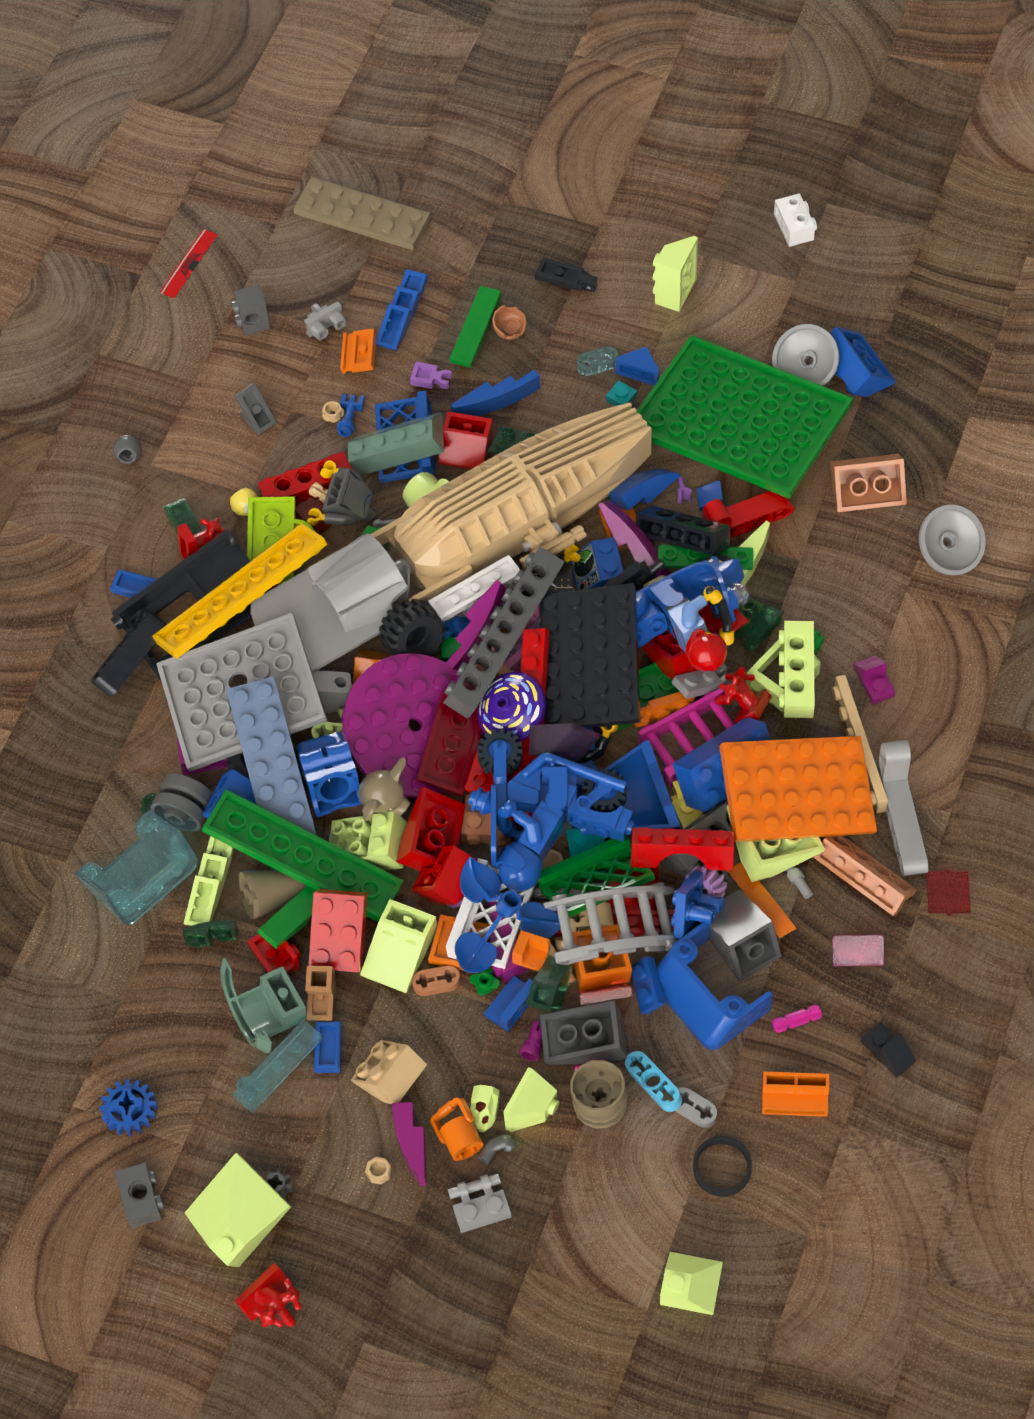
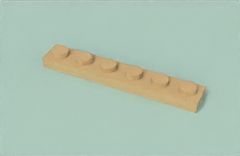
[832,675,888,814]

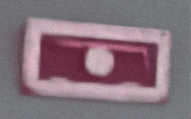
[831,935,884,966]

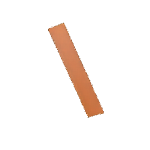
[727,862,797,939]

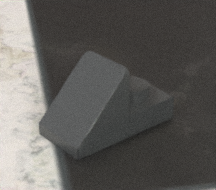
[234,383,277,435]

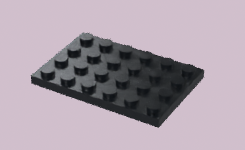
[539,583,641,733]

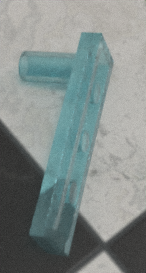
[232,1019,323,1113]

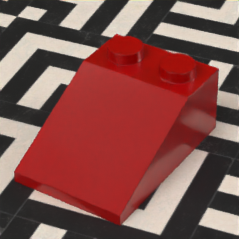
[642,630,698,680]
[396,786,466,871]

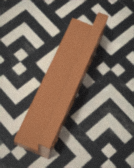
[813,836,917,916]

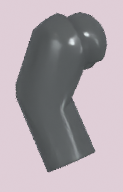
[478,1134,516,1165]

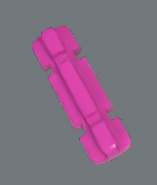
[772,1005,822,1033]

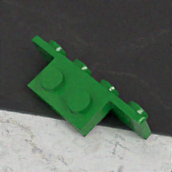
[658,545,753,570]

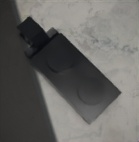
[535,258,598,292]

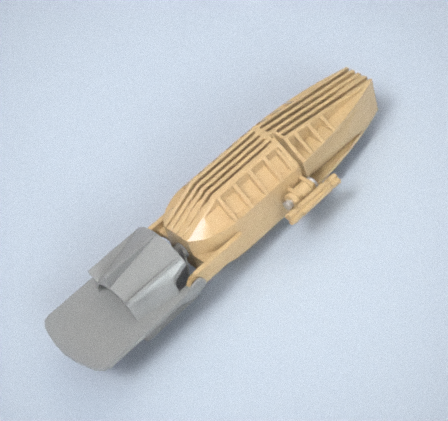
[251,403,652,673]

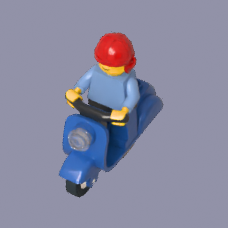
[636,555,749,672]

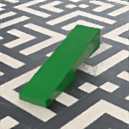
[450,286,501,368]
[257,886,316,948]

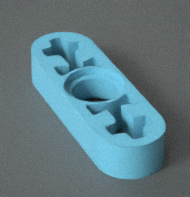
[625,1051,682,1112]

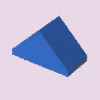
[615,347,659,386]

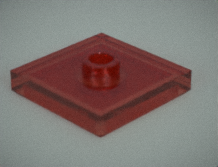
[577,983,632,1005]

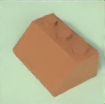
[830,454,907,512]

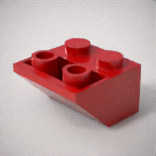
[438,411,494,470]

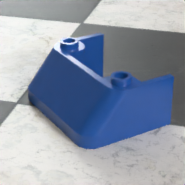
[656,923,772,1050]

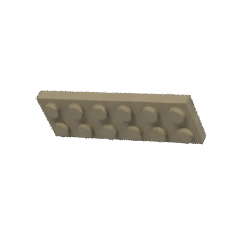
[294,177,431,250]

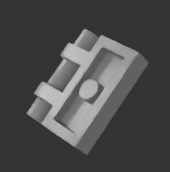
[447,1173,511,1233]

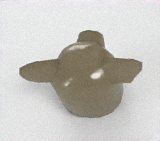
[358,757,410,822]

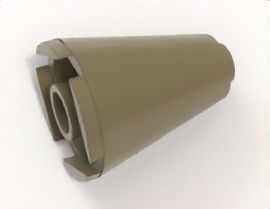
[238,869,307,919]

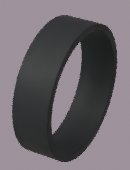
[693,1136,752,1197]

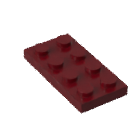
[415,689,482,797]

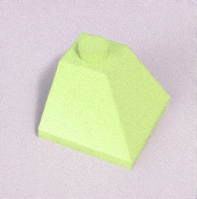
[504,1067,559,1132]
[660,1252,723,1315]

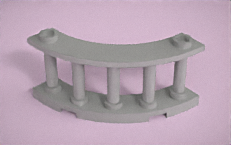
[544,883,679,965]

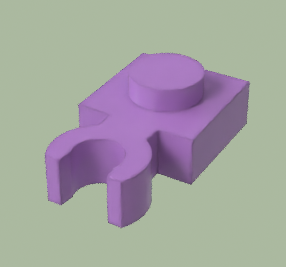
[410,362,452,389]

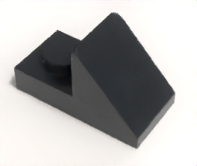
[861,1022,916,1078]

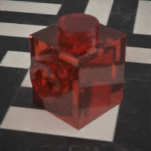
[296,496,332,535]

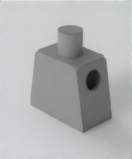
[313,671,353,713]

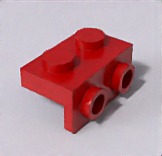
[247,934,301,975]

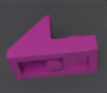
[853,656,896,705]

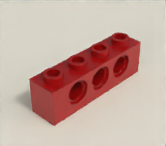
[257,452,353,507]

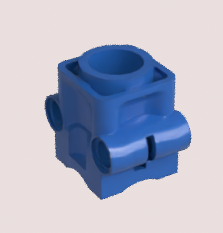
[296,732,361,817]

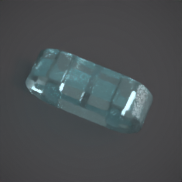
[576,347,618,376]

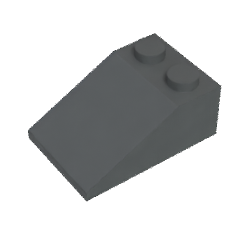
[540,1000,627,1065]

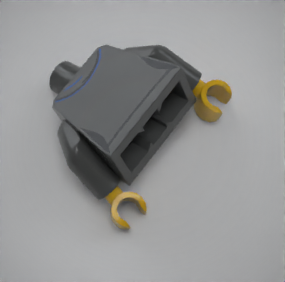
[307,460,376,526]

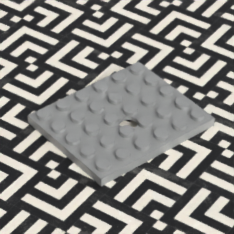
[156,613,328,772]

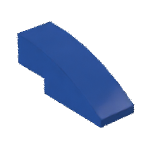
[609,469,680,511]

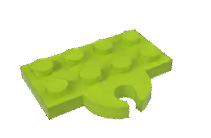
[247,497,315,586]

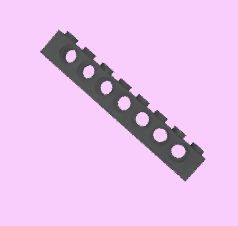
[443,546,564,719]

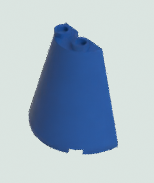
[576,740,681,837]

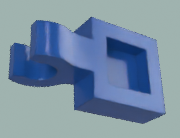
[443,616,471,639]

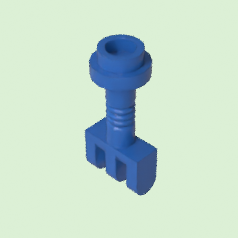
[337,393,365,437]

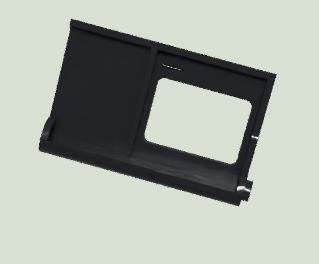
[111,529,272,682]

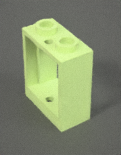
[746,640,821,712]

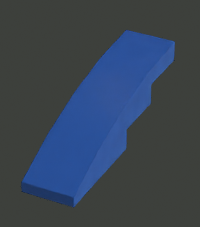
[376,269,428,351]
[451,370,540,416]

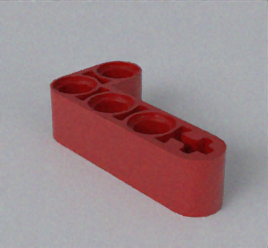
[702,491,795,539]

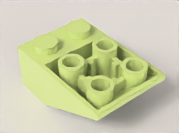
[329,812,407,871]
[360,899,437,994]

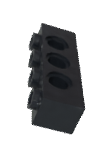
[636,505,730,556]

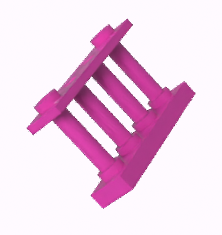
[638,689,735,787]

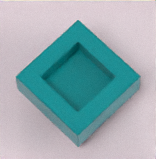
[606,380,637,406]

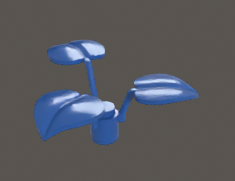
[455,857,561,973]

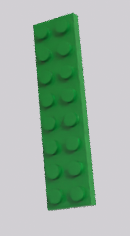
[202,789,404,922]

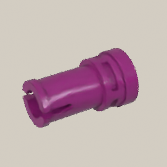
[519,1021,543,1061]

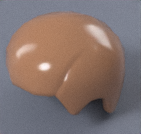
[492,305,527,340]

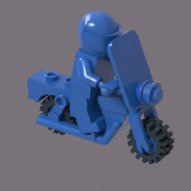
[468,729,636,892]

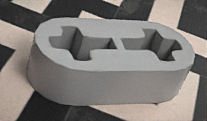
[672,1088,717,1128]

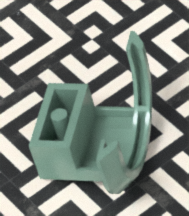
[220,958,306,1054]

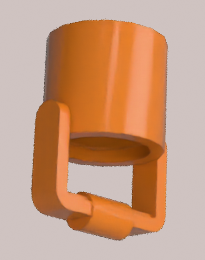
[430,1098,484,1161]

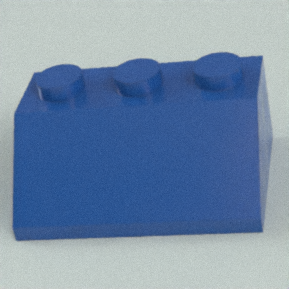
[830,327,896,397]

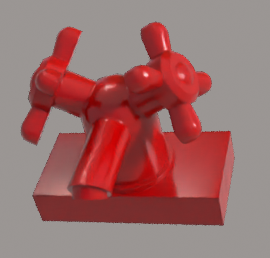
[177,518,225,560]
[714,666,772,723]
[235,1263,301,1328]

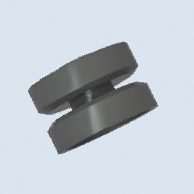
[150,774,213,832]

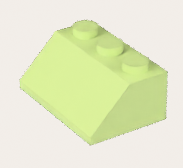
[653,236,698,312]

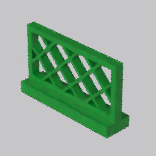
[538,835,655,918]

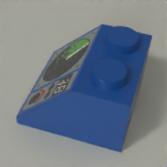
[570,537,623,590]

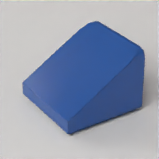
[697,480,723,510]

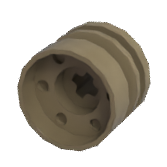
[570,1060,627,1129]

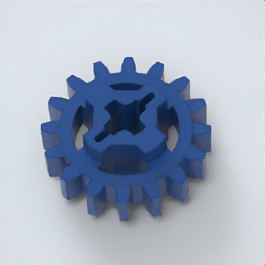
[100,1079,158,1136]

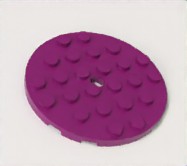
[342,653,485,798]

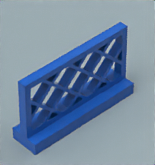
[375,390,436,483]

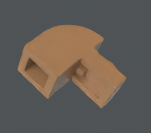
[305,966,336,1022]

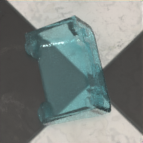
[74,810,198,925]

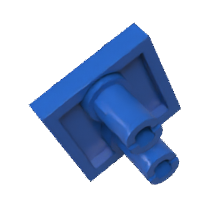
[671,870,725,939]

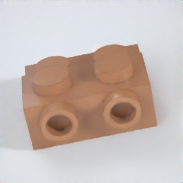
[461,794,513,846]

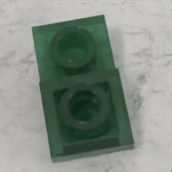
[163,498,202,535]
[182,920,239,948]

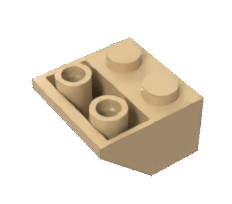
[351,1040,427,1104]

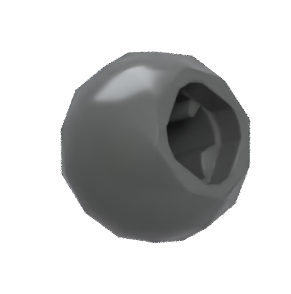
[113,435,142,464]

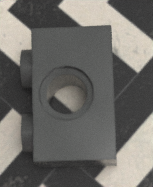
[231,285,270,336]
[115,1162,164,1229]

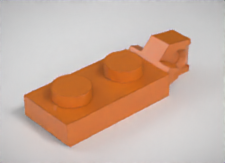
[634,692,695,728]

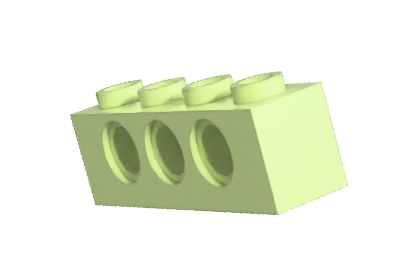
[779,621,815,718]

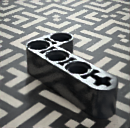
[91,608,167,697]

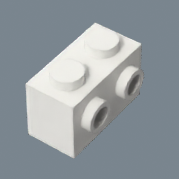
[774,193,817,247]

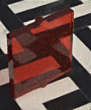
[926,869,971,916]

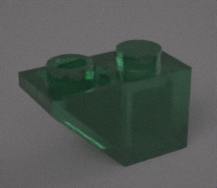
[526,955,574,1012]

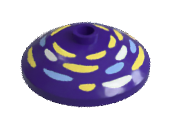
[477,672,546,742]

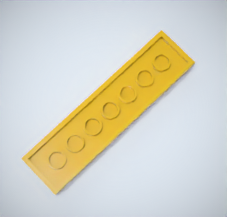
[152,523,327,659]

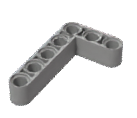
[877,740,928,876]

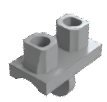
[304,301,346,341]

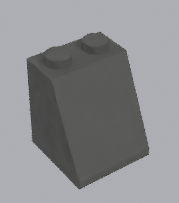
[700,889,782,982]

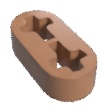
[412,965,460,996]

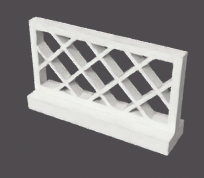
[428,555,520,622]
[446,858,535,969]

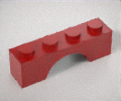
[631,827,734,871]

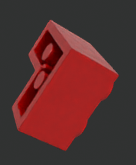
[411,846,478,905]

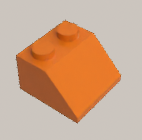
[572,924,632,991]

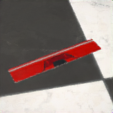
[160,229,217,298]

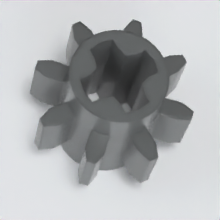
[265,1169,293,1201]

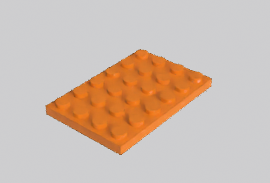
[719,736,877,842]

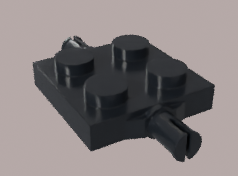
[603,558,666,592]

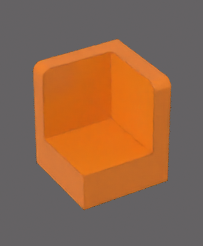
[512,930,550,972]

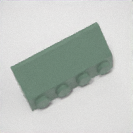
[348,412,444,476]

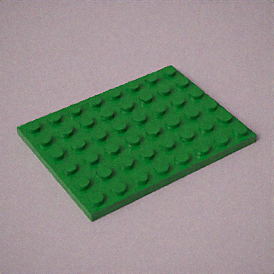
[637,335,853,499]

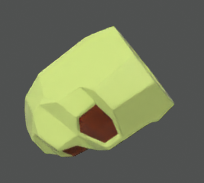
[470,1085,500,1133]

